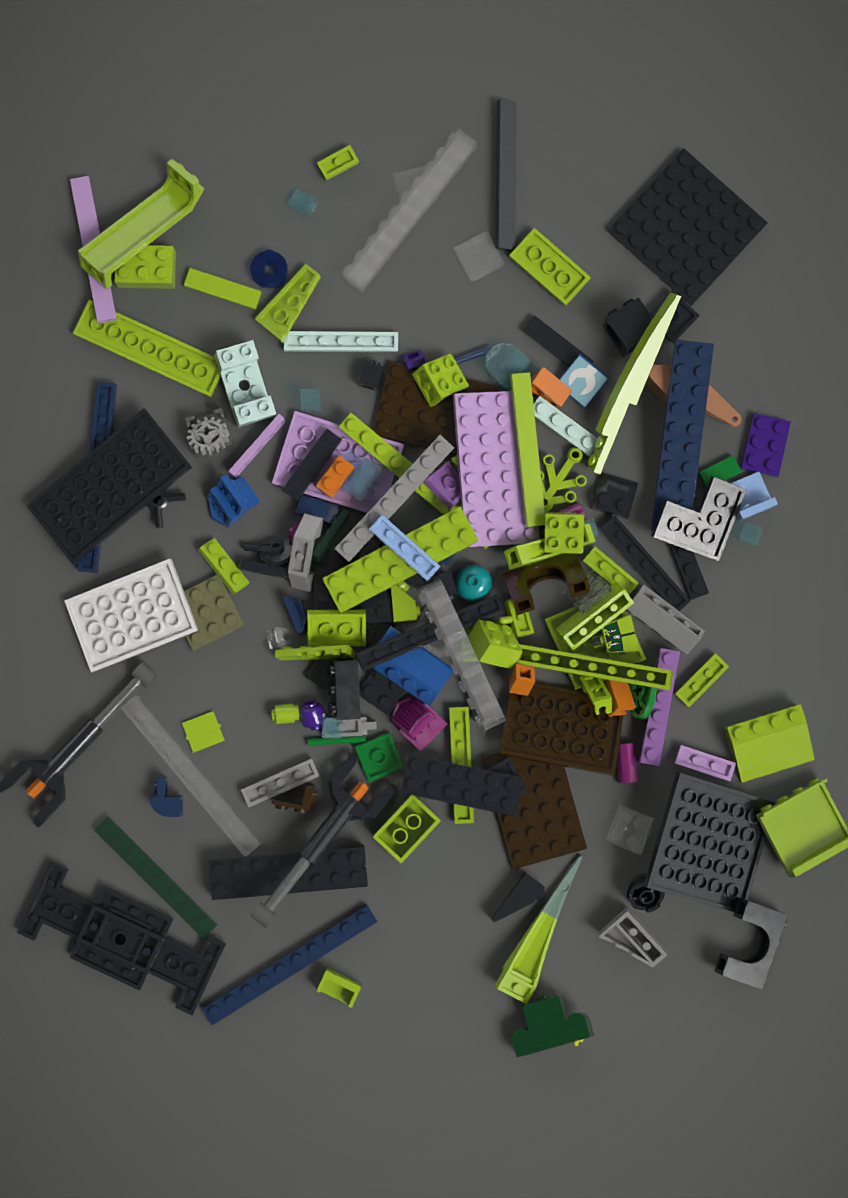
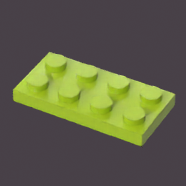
[509,228,591,307]

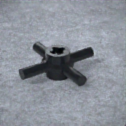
[147,491,186,528]

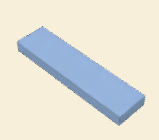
[369,515,440,581]

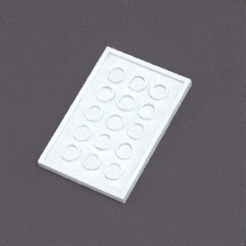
[65,559,199,672]

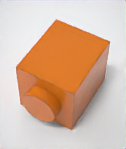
[509,664,535,696]

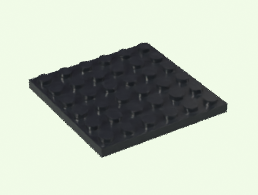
[608,148,768,307]
[643,772,776,912]

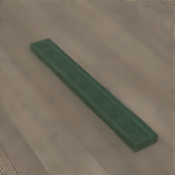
[94,816,218,939]

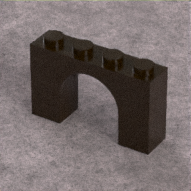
[501,553,590,615]

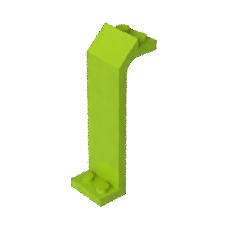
[78,159,205,290]

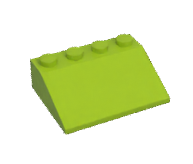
[724,704,815,783]

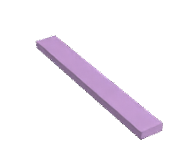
[70,176,117,324]

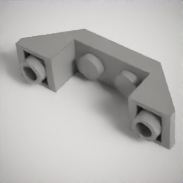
[288,513,323,592]

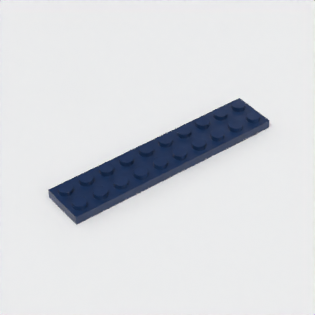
[651,339,714,531]

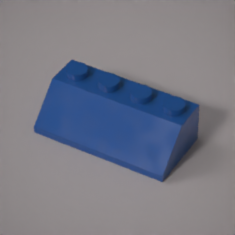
[373,626,455,706]

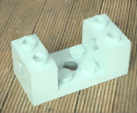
[214,340,276,428]

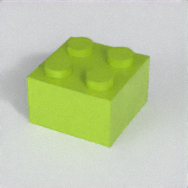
[468,620,523,669]

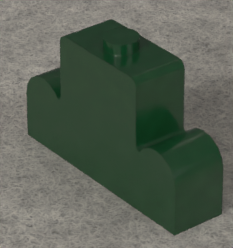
[512,995,595,1057]

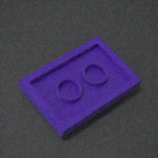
[740,413,791,478]

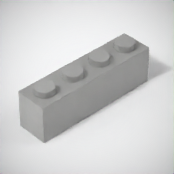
[627,585,705,655]

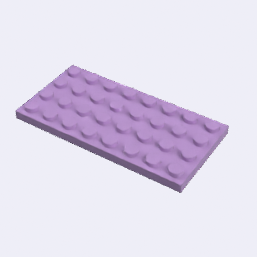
[453,391,540,548]

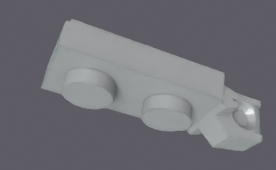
[323,717,377,737]

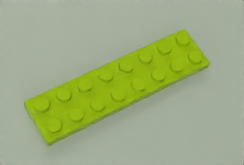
[73,300,221,398]
[322,506,479,613]

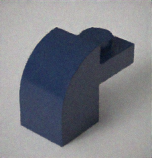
[149,778,183,817]

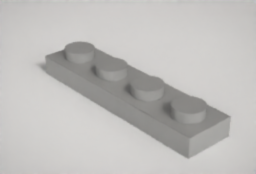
[241,759,320,808]

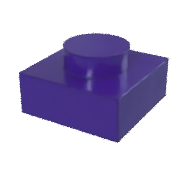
[403,350,426,370]

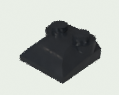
[591,472,638,519]

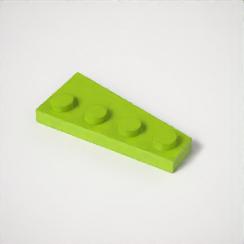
[255,264,321,343]
[275,645,355,661]

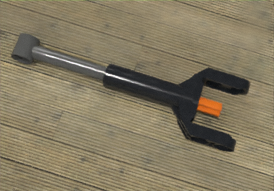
[0,662,157,828]
[250,753,398,928]

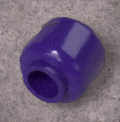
[299,700,326,730]

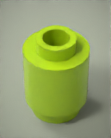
[271,703,300,724]

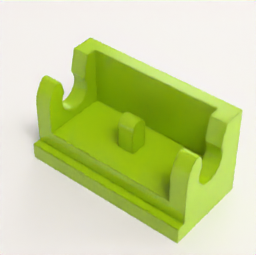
[580,676,612,715]

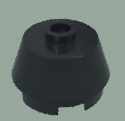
[627,873,665,913]

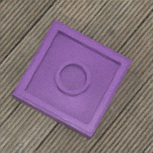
[423,461,461,509]

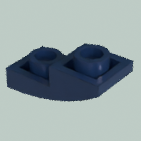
[295,495,339,526]

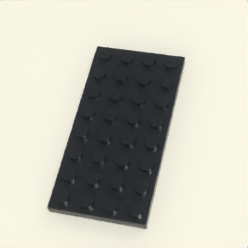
[27,408,193,565]

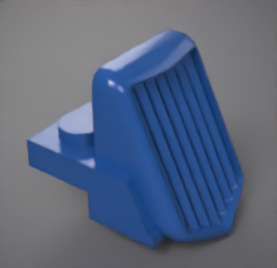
[206,474,259,528]

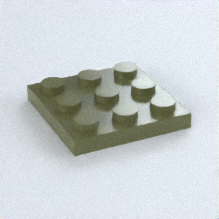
[184,575,245,651]

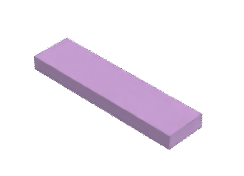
[229,414,285,478]

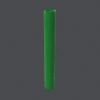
[308,735,366,746]

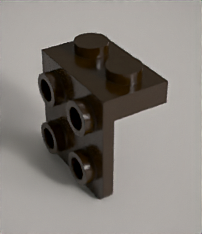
[271,785,319,813]

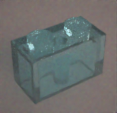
[344,457,382,503]

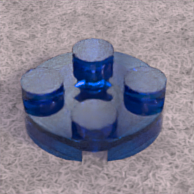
[250,250,288,289]

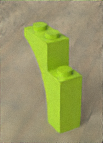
[504,523,596,570]

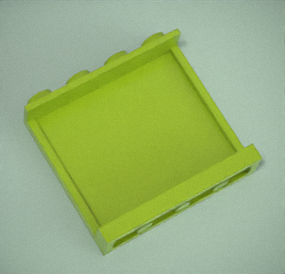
[756,778,848,878]

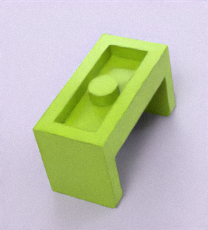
[316,968,362,1008]

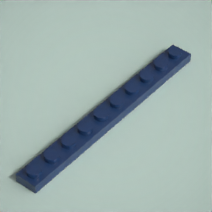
[77,382,117,573]
[202,905,378,1026]

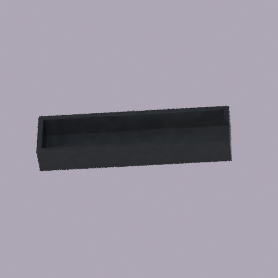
[209,846,368,900]

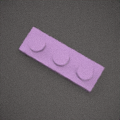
[674,745,736,781]

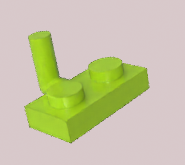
[493,599,534,638]

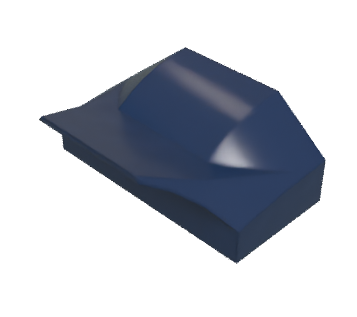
[283,596,308,634]

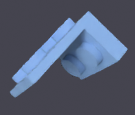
[731,472,778,521]

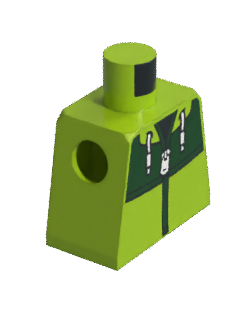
[591,615,639,653]

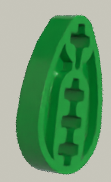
[628,663,657,719]

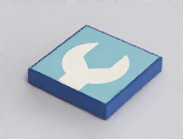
[559,354,609,408]

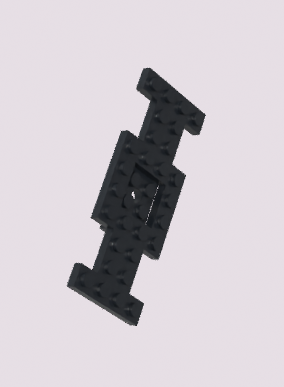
[17,861,227,1016]

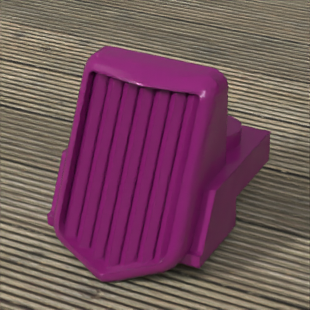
[391,696,447,751]

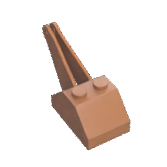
[645,365,742,427]

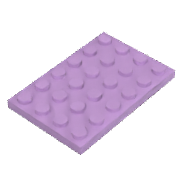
[272,411,404,513]

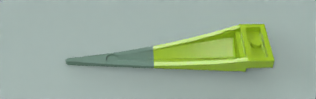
[494,854,582,1004]

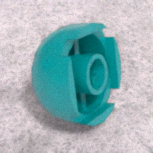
[454,564,492,603]

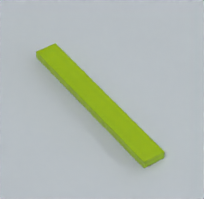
[510,373,545,527]

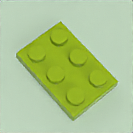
[307,610,366,647]

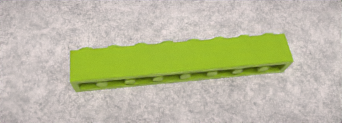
[516,644,674,691]

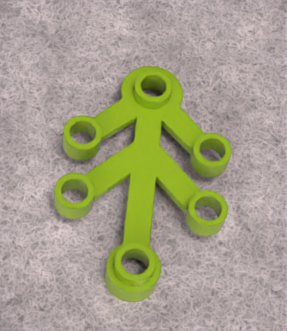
[540,448,587,512]

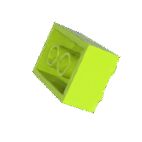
[115,245,176,289]
[373,795,441,864]

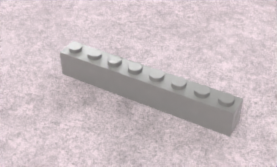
[334,435,454,562]

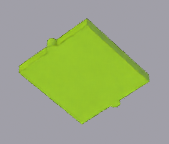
[182,711,225,753]

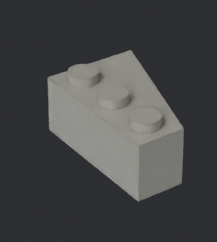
[598,906,667,967]

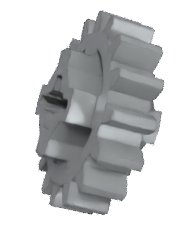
[187,417,230,456]

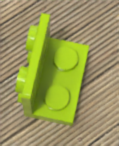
[412,354,469,407]
[544,512,584,554]

